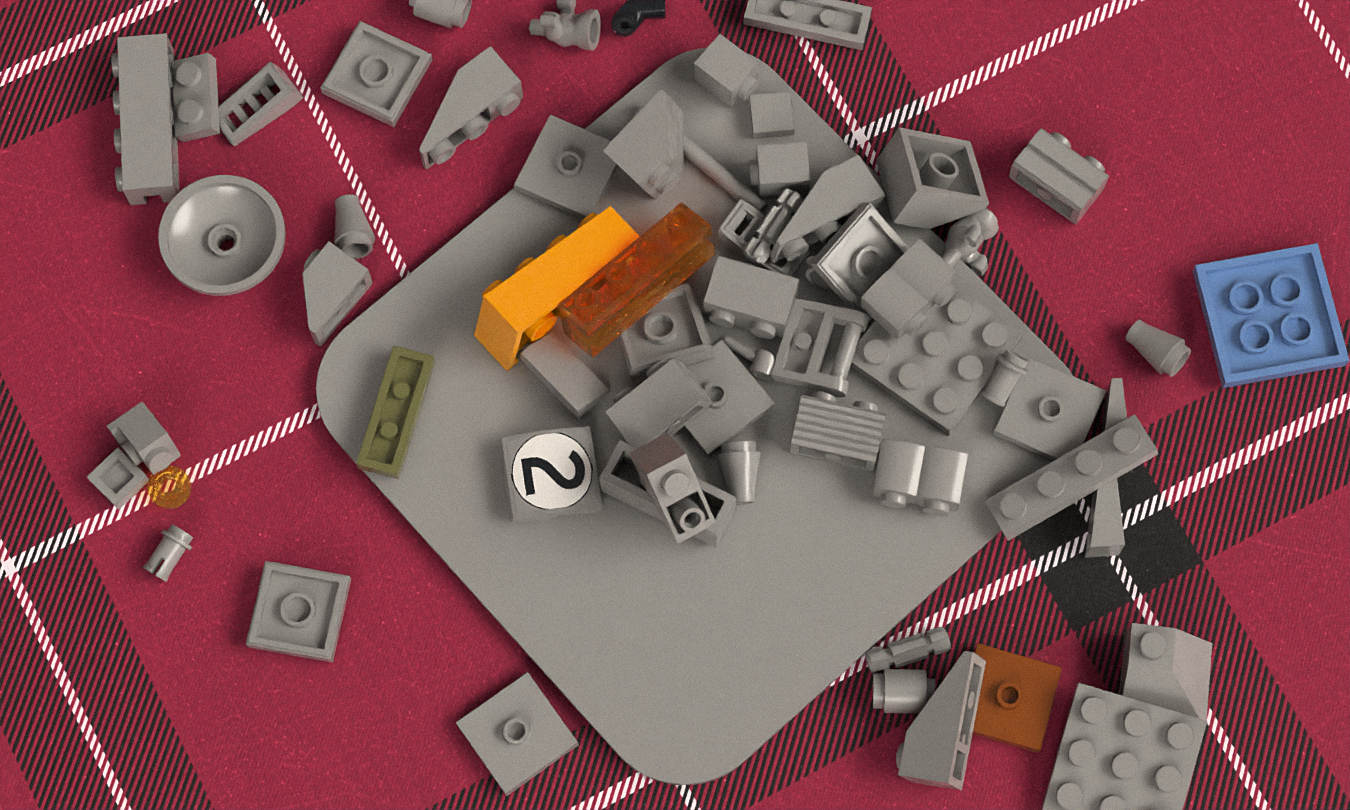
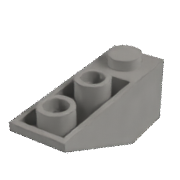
[419,46,523,170]
[769,155,885,264]

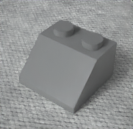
[603,89,684,199]
[876,127,989,229]

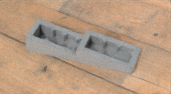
[1085,378,1127,558]

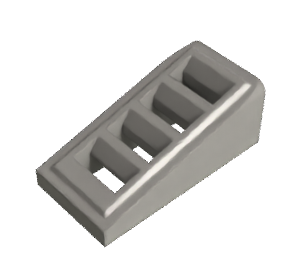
[218,61,304,146]
[717,199,810,277]

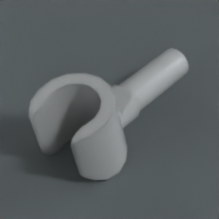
[724,336,775,381]

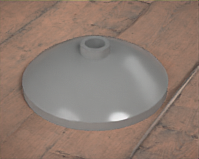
[158,175,286,296]

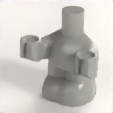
[529,0,601,51]
[941,208,999,276]

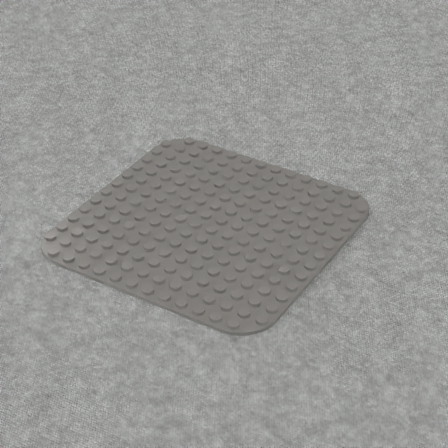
[316,48,1073,785]

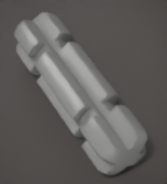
[744,188,803,265]
[865,627,951,674]

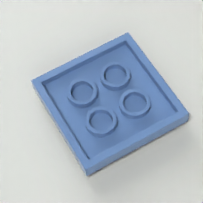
[1192,243,1350,388]

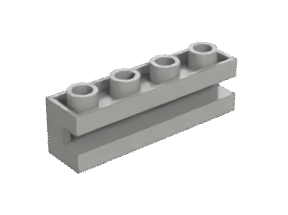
[111,33,180,205]

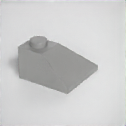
[1119,623,1212,720]

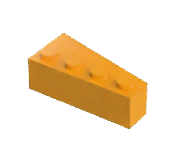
[474,206,644,371]

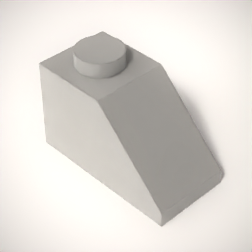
[302,241,373,347]

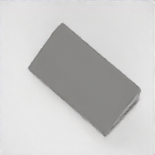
[520,332,610,420]

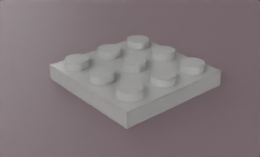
[850,288,1024,436]
[1041,683,1208,810]

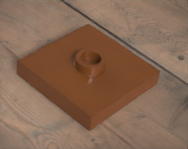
[973,643,1062,753]

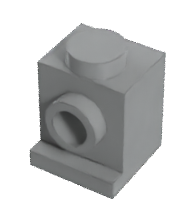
[107,402,182,475]

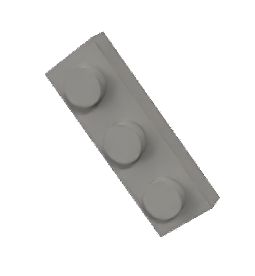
[743,0,872,50]

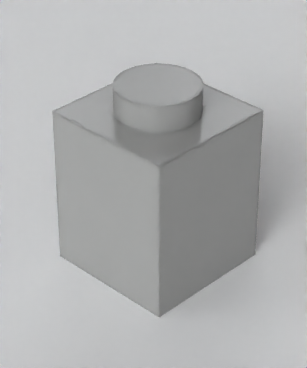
[694,34,759,109]
[749,142,810,199]

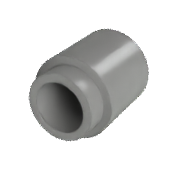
[409,0,472,29]
[873,669,935,714]

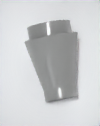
[334,194,375,259]
[1125,319,1191,377]
[718,441,761,505]

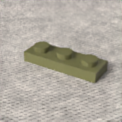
[356,345,435,479]

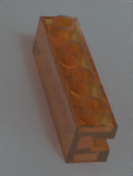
[557,202,715,358]

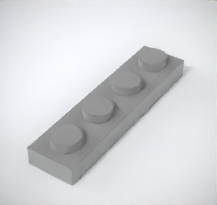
[985,414,1158,541]

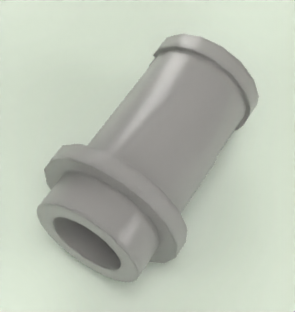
[981,349,1029,407]
[142,524,193,582]

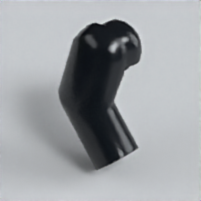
[611,0,665,37]

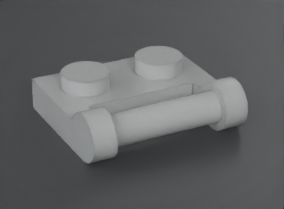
[771,298,870,398]

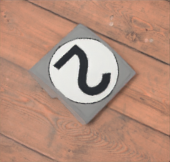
[499,426,603,522]

